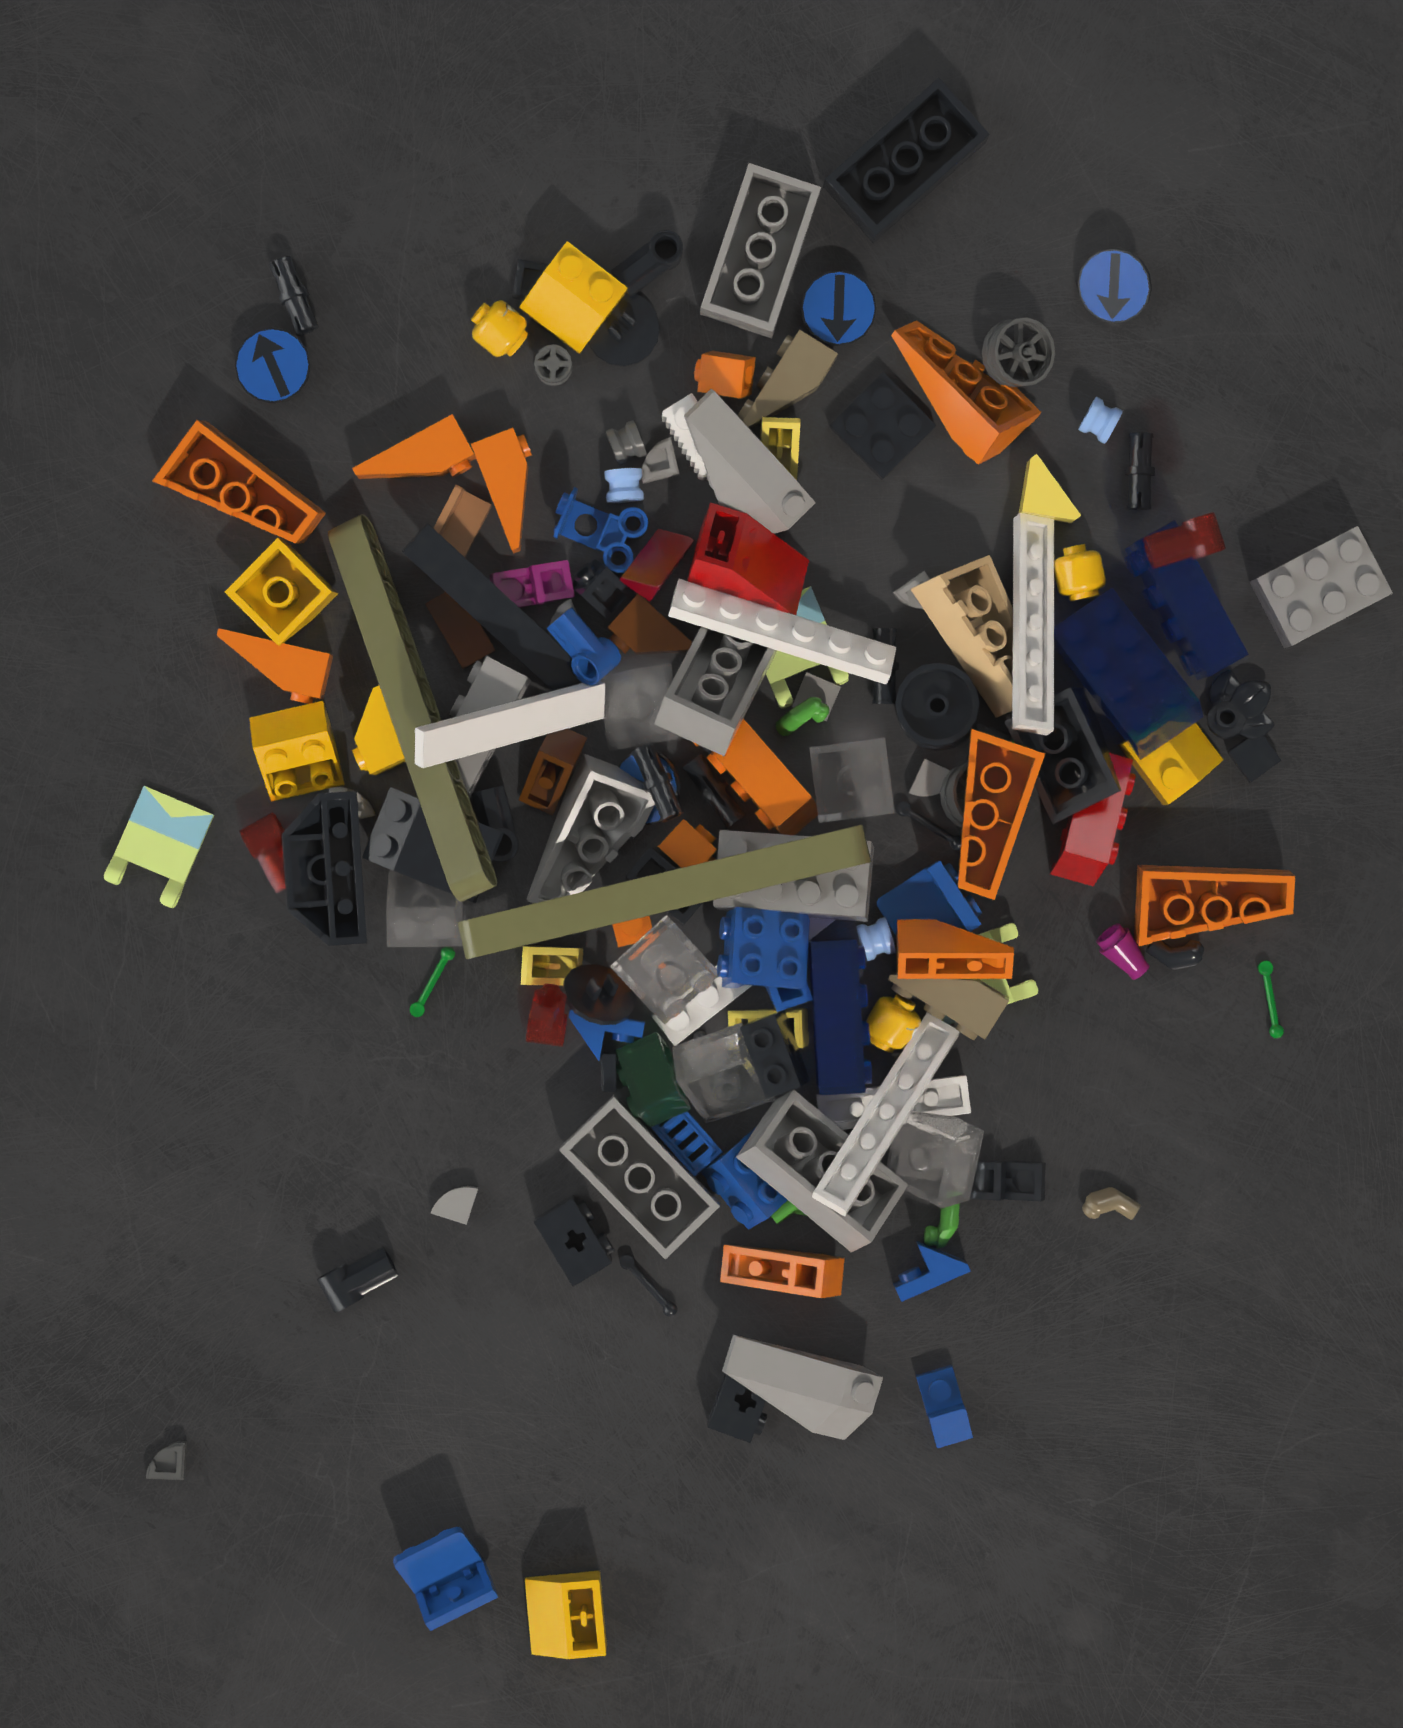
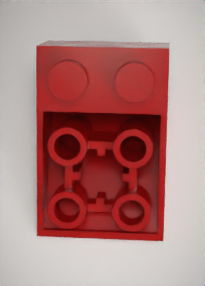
[687,502,809,615]

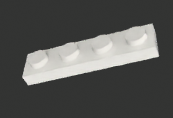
[816,1075,971,1130]

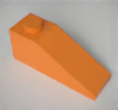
[352,414,476,479]
[471,428,532,554]
[217,628,333,704]
[896,919,1014,979]
[720,1244,845,1298]

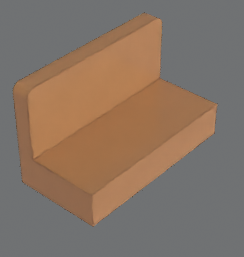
[434,485,492,558]

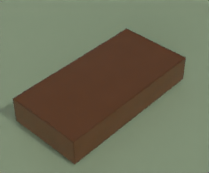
[425,592,496,670]

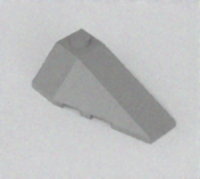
[527,753,655,903]

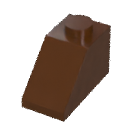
[608,594,693,655]
[519,728,587,816]

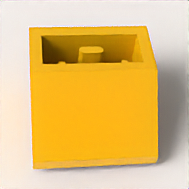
[249,701,345,802]
[525,1571,607,1659]

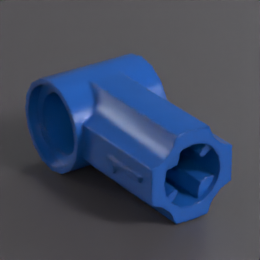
[547,607,621,685]

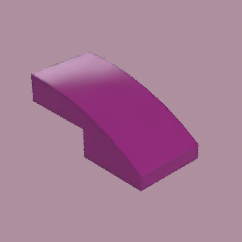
[489,560,575,608]

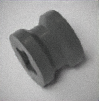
[534,344,573,386]
[605,420,647,466]

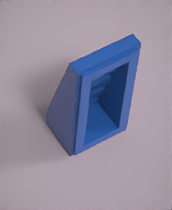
[643,1093,724,1177]

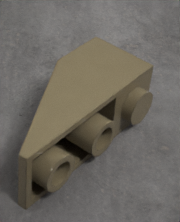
[738,329,838,429]
[888,971,1009,1040]

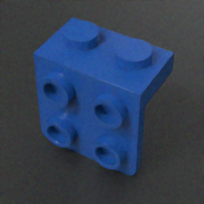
[877,860,982,936]
[717,907,810,989]
[701,1126,787,1230]
[393,1527,498,1631]

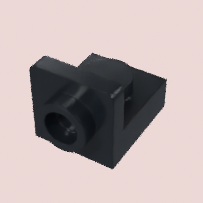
[572,559,636,623]

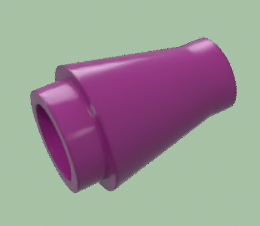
[1096,923,1150,980]

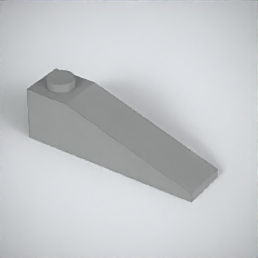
[684,389,815,534]
[722,1335,883,1440]

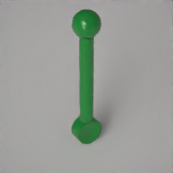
[410,946,455,1017]
[1257,961,1284,1039]

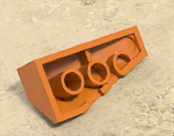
[891,320,1041,465]

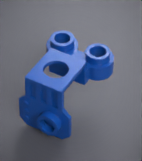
[553,487,648,574]

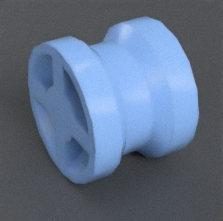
[1078,396,1123,444]
[604,468,644,503]
[856,917,896,961]

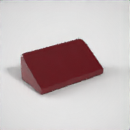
[619,529,695,602]

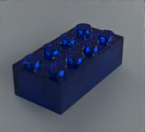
[1124,520,1249,681]
[1054,588,1203,760]
[808,938,872,1095]

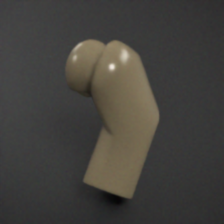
[1082,1187,1141,1220]

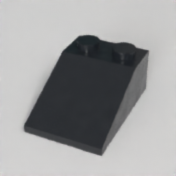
[1004,687,1122,824]
[362,787,504,903]

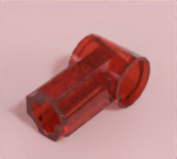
[1143,512,1226,570]
[239,812,285,894]
[526,984,568,1047]

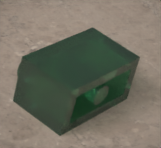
[616,1032,691,1128]

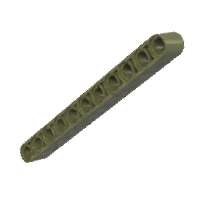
[328,514,497,902]
[457,825,871,959]

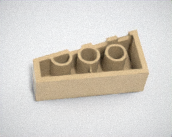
[911,555,1013,718]

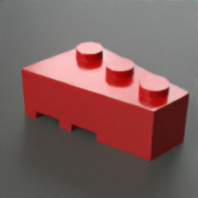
[1050,753,1136,886]

